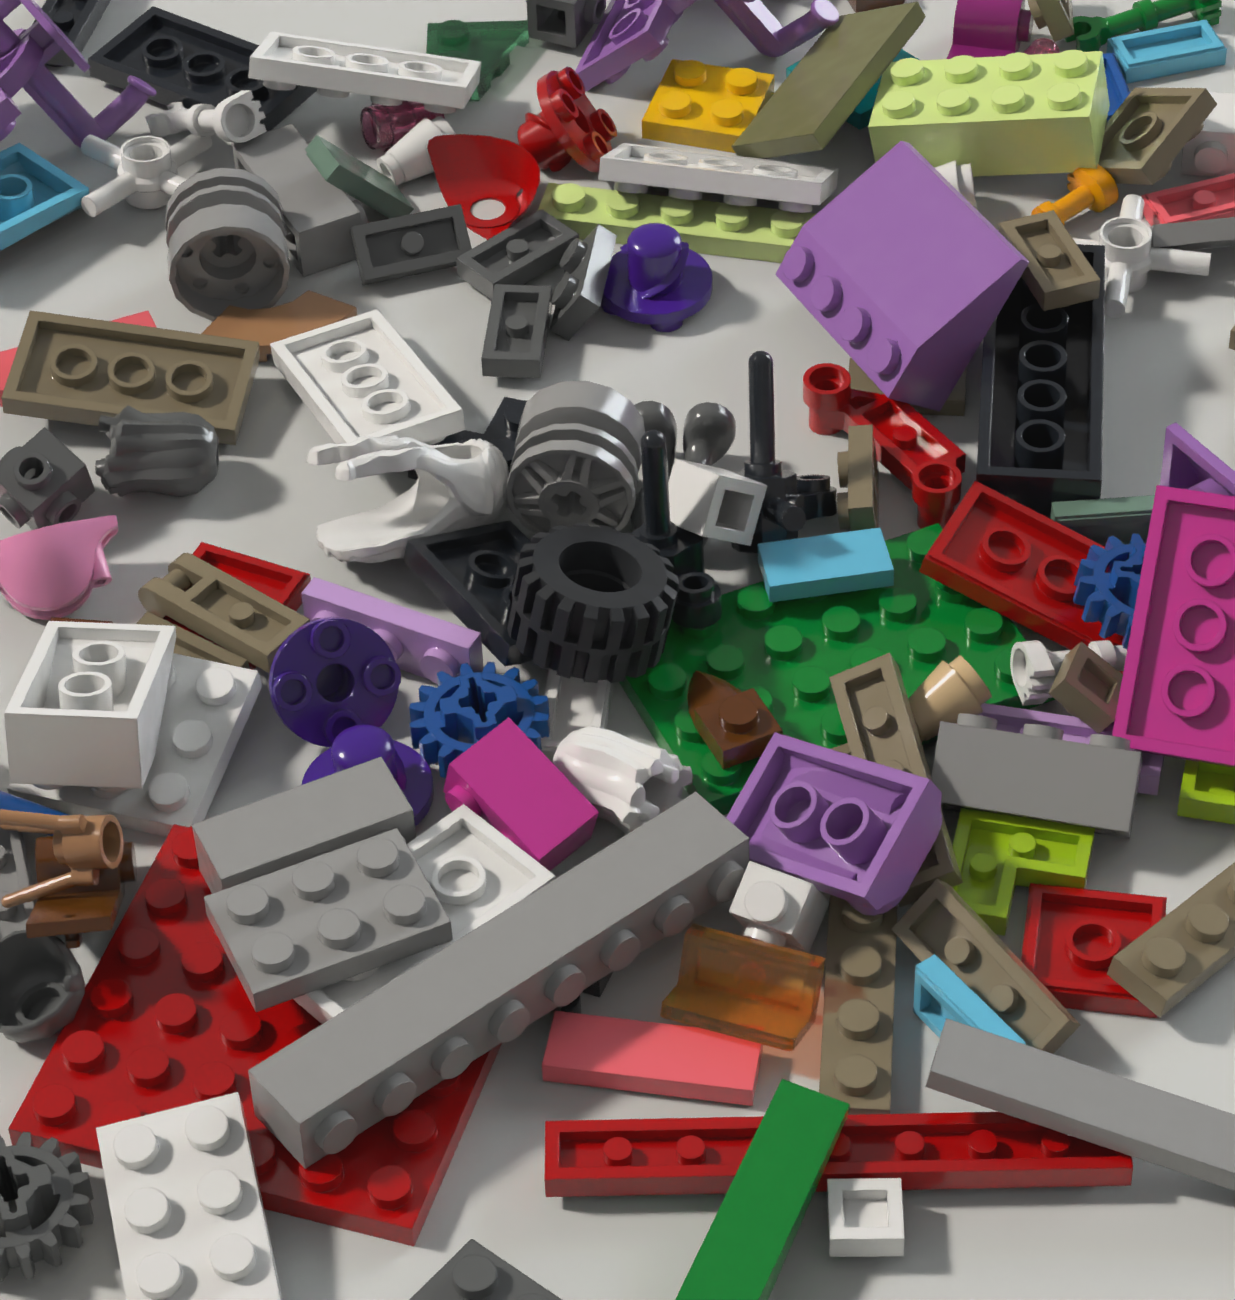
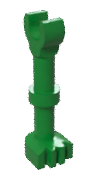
[1064,0,1222,52]

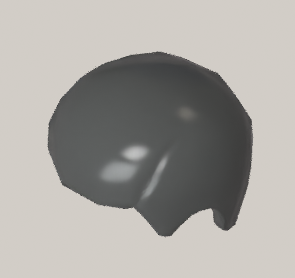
[0,930,85,1043]

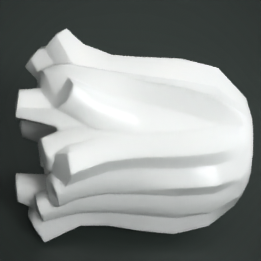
[552,726,693,835]

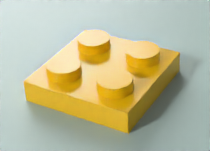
[642,59,774,153]

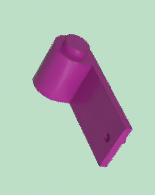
[947,0,1034,59]

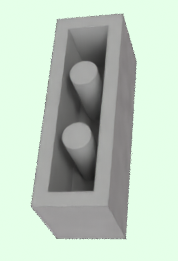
[232,124,368,277]
[931,713,1143,839]
[192,757,416,894]

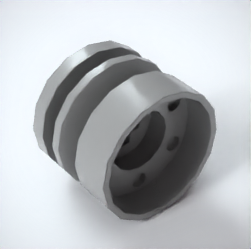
[165,168,290,321]
[505,381,645,534]

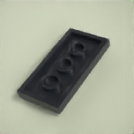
[88,6,317,132]

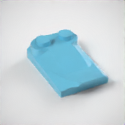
[0,143,89,251]

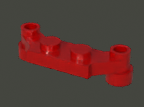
[803,363,966,529]

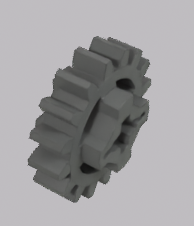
[0,1132,94,1282]

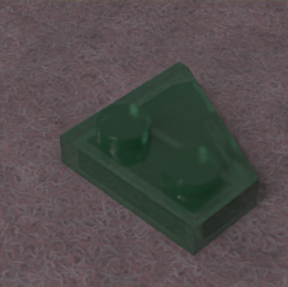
[426,20,529,101]

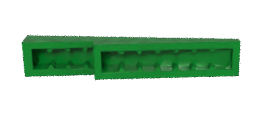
[675,1079,850,1300]

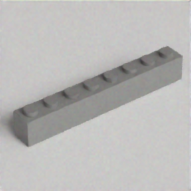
[248,792,749,1169]

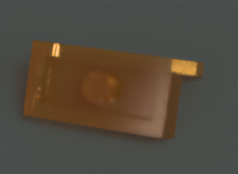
[660,924,826,1051]

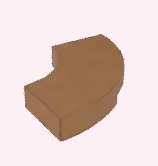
[201,290,357,362]

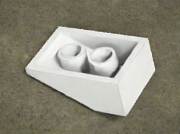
[4,621,176,792]

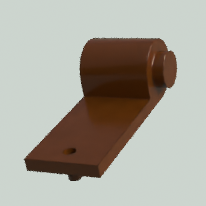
[26,836,137,949]

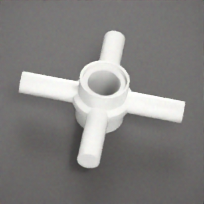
[81,134,212,217]
[1073,194,1211,318]

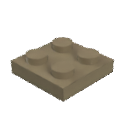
[1099,88,1217,185]

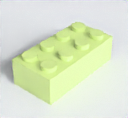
[868,50,1110,177]

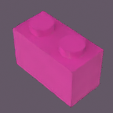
[443,717,599,871]

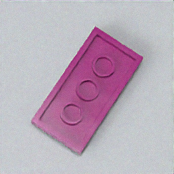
[1112,485,1235,768]

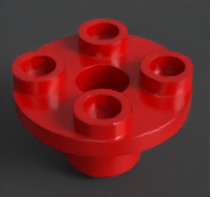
[517,66,617,172]

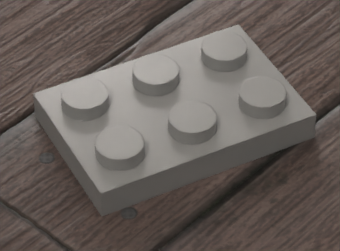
[204,828,453,1012]

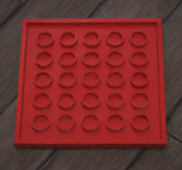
[8,824,502,1246]

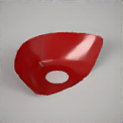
[427,134,540,240]

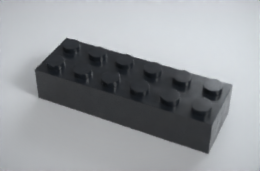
[976,244,1105,519]

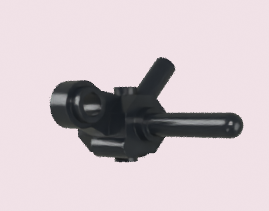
[731,351,837,553]
[631,430,722,629]

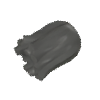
[95,405,219,497]

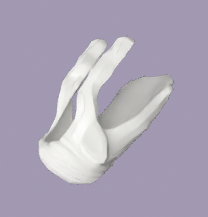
[306,435,510,563]

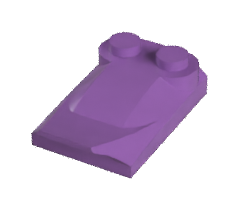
[726,732,942,916]

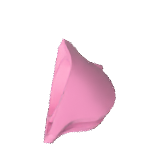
[0,515,118,620]

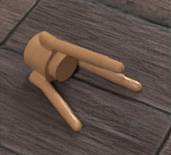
[0,809,124,908]

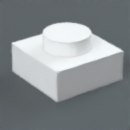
[827,1178,905,1257]

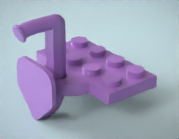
[0,0,156,148]
[575,0,839,91]

